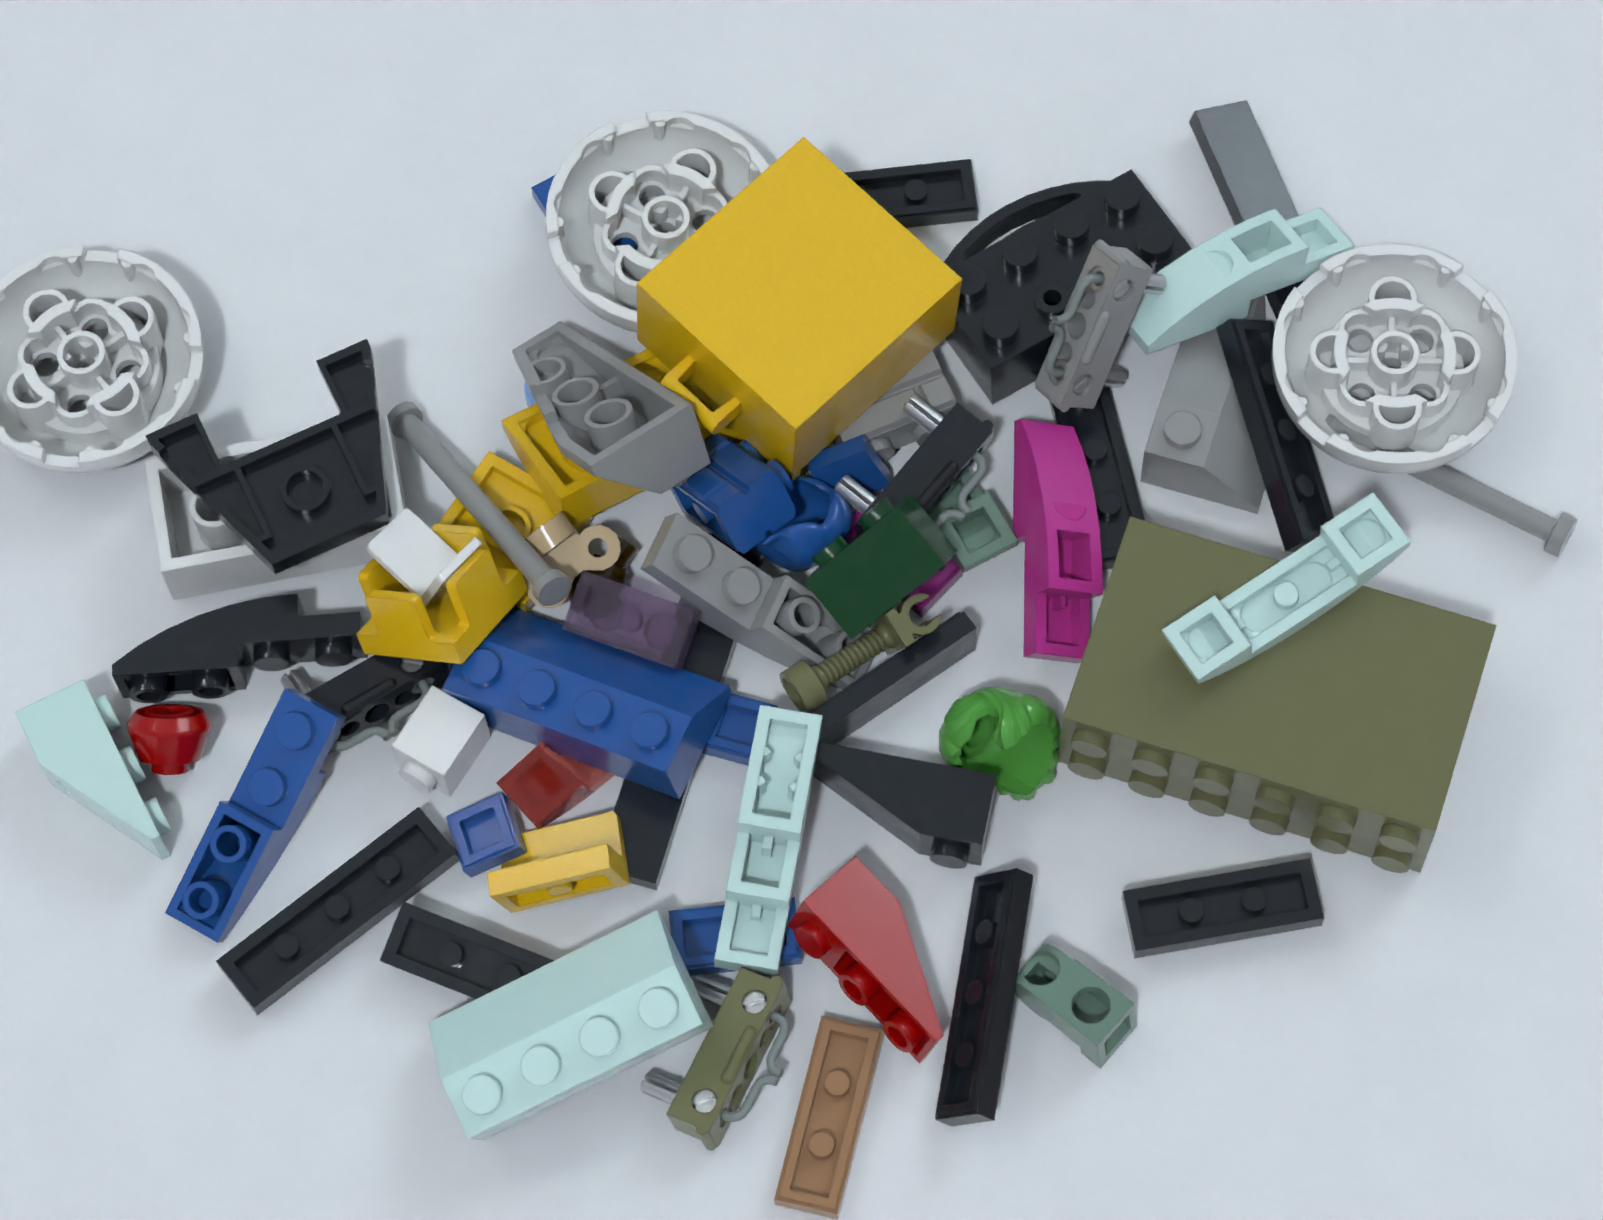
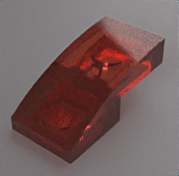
[496,741,615,829]

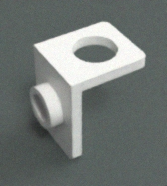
[366,508,482,607]

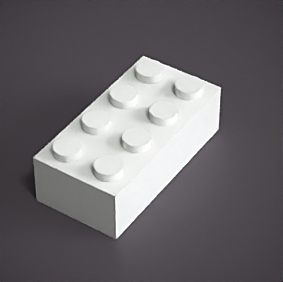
[145,415,406,600]

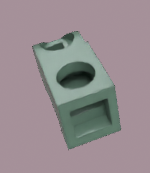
[1015,944,1137,1069]

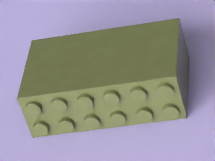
[1058,516,1497,873]

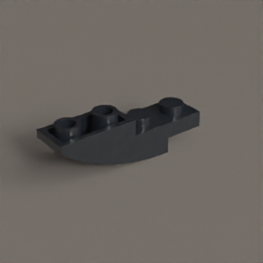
[112,593,368,704]

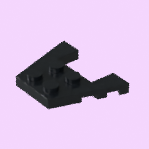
[145,339,390,574]

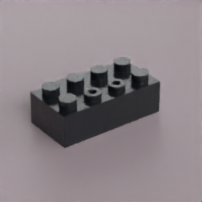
[944,169,1192,405]

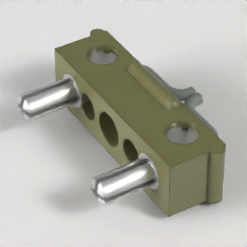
[641,967,792,1151]

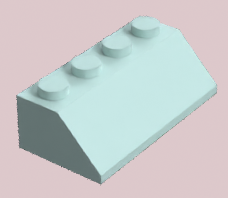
[428,910,714,1140]

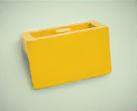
[487,811,630,913]

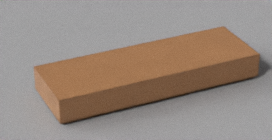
[774,1016,884,1220]

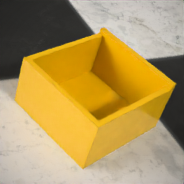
[637,137,962,482]

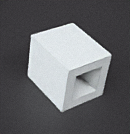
[391,685,491,797]

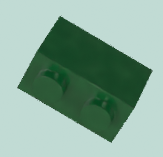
[804,493,957,639]

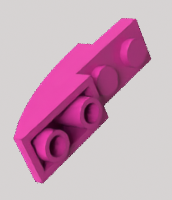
[1013,419,1103,663]

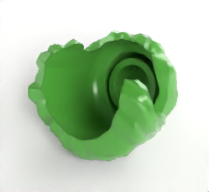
[939,686,1061,801]

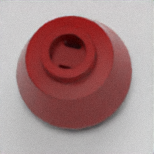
[126,704,213,775]

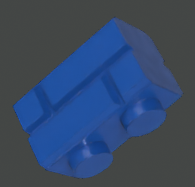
[670,433,797,554]

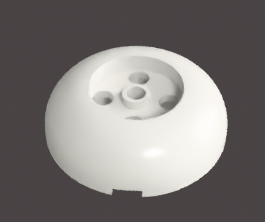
[546,110,770,333]
[1272,243,1518,474]
[0,245,204,473]

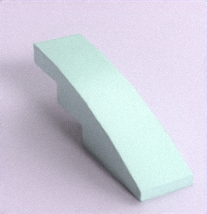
[714,705,823,977]

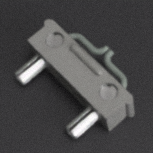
[1035,239,1167,412]

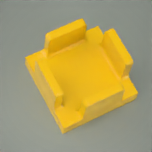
[356,523,528,664]

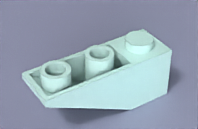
[15,679,172,860]

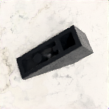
[813,742,996,869]

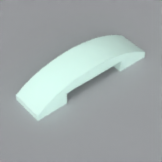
[1162,492,1411,684]

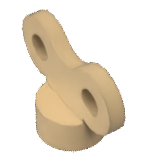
[525,511,621,608]

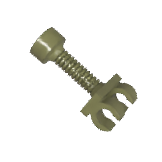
[779,593,942,713]

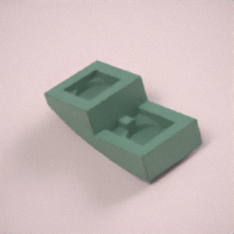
[929,470,1018,573]

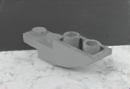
[640,513,872,690]

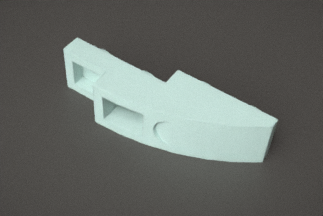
[1127,208,1354,355]

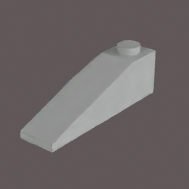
[1140,295,1266,514]
[512,321,711,494]

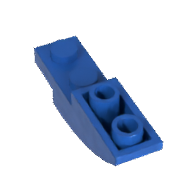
[165,688,346,943]

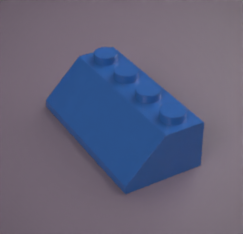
[442,607,732,800]

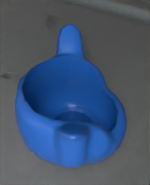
[756,476,853,571]

